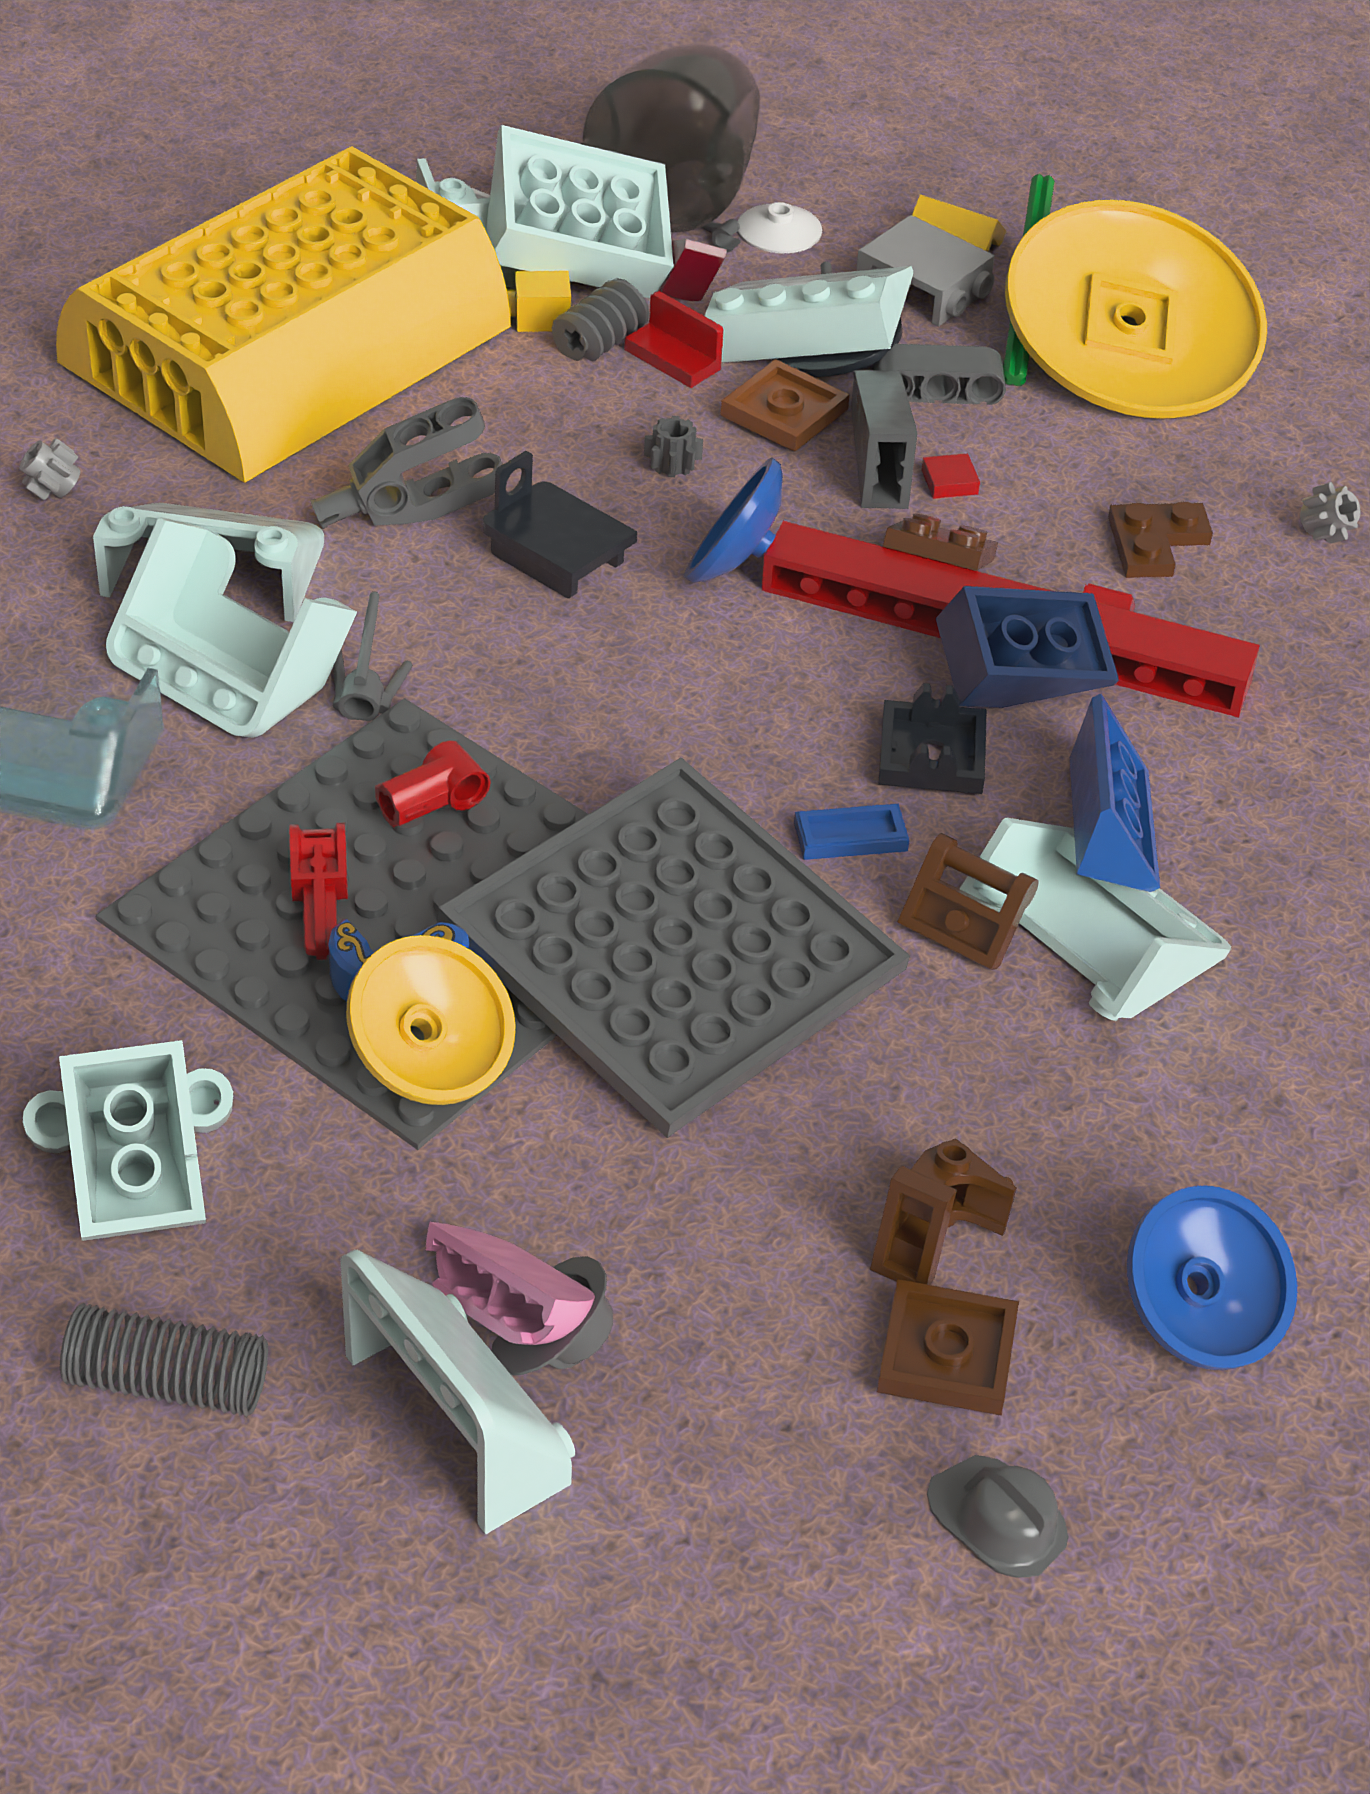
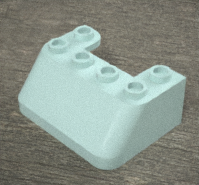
[106,517,357,738]

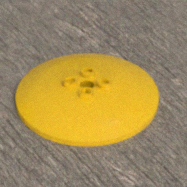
[1005,200,1267,419]

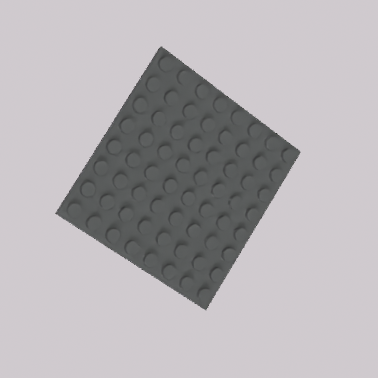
[96,698,588,1150]

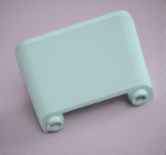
[93,503,324,622]
[960,818,1231,1021]
[341,1249,575,1534]

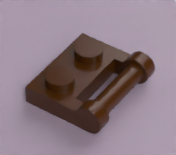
[897,833,1039,970]

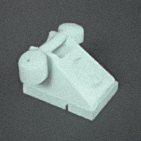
[23,1040,233,1241]

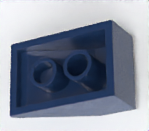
[936,586,1119,708]

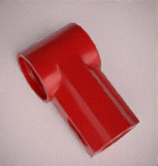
[375,740,491,827]

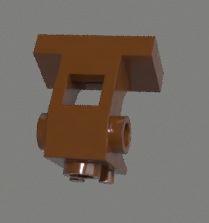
[870,1138,1017,1285]

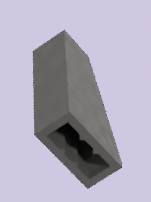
[851,370,917,509]

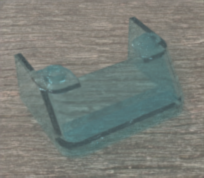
[0,668,164,830]

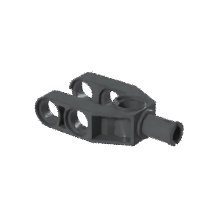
[310,397,503,529]

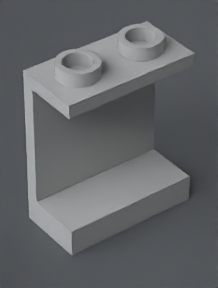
[856,215,995,327]

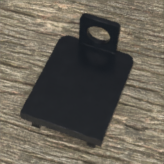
[483,451,638,599]

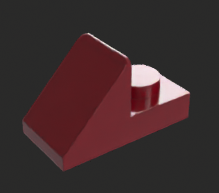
[660,239,727,301]

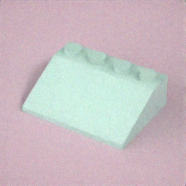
[486,125,674,298]
[705,266,913,363]

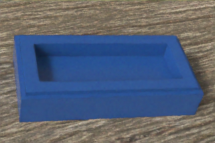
[794,803,910,860]

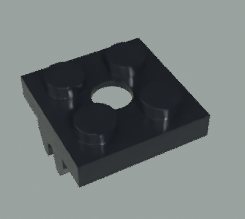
[878,683,987,794]

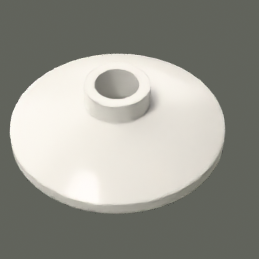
[738,202,822,253]

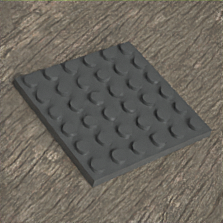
[437,758,910,1138]

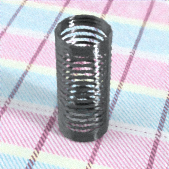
[60,1303,268,1417]

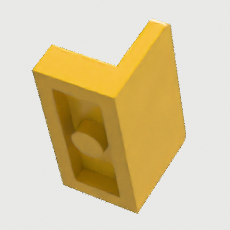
[912,194,1007,252]

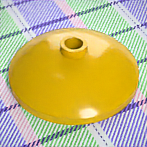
[346,935,515,1105]

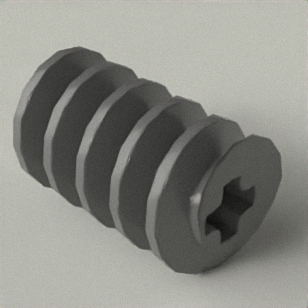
[552,278,649,361]

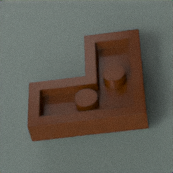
[1108,502,1213,578]

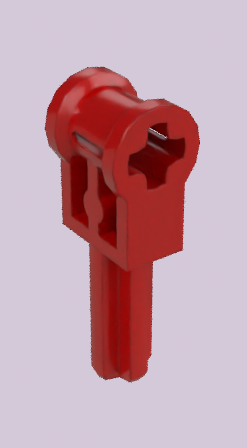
[289,822,348,961]

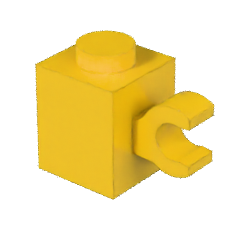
[507,269,571,332]

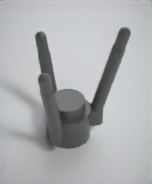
[333,591,412,721]

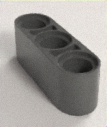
[872,344,1006,405]

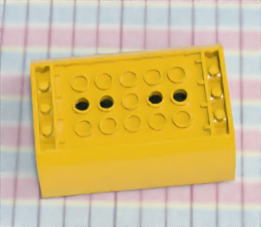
[56,146,511,483]

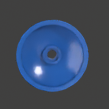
[684,457,783,583]
[1127,1186,1297,1370]

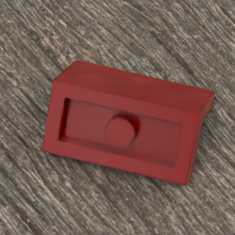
[624,291,723,388]

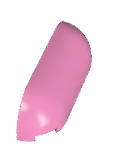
[426,1222,595,1345]

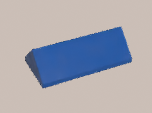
[1069,693,1161,892]

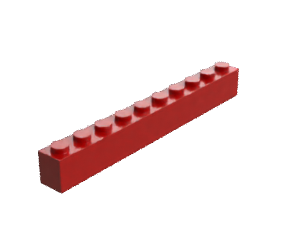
[761,520,1260,718]

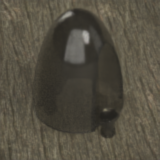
[580,44,760,232]

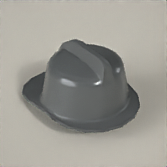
[491,1256,613,1375]
[927,1455,1068,1578]

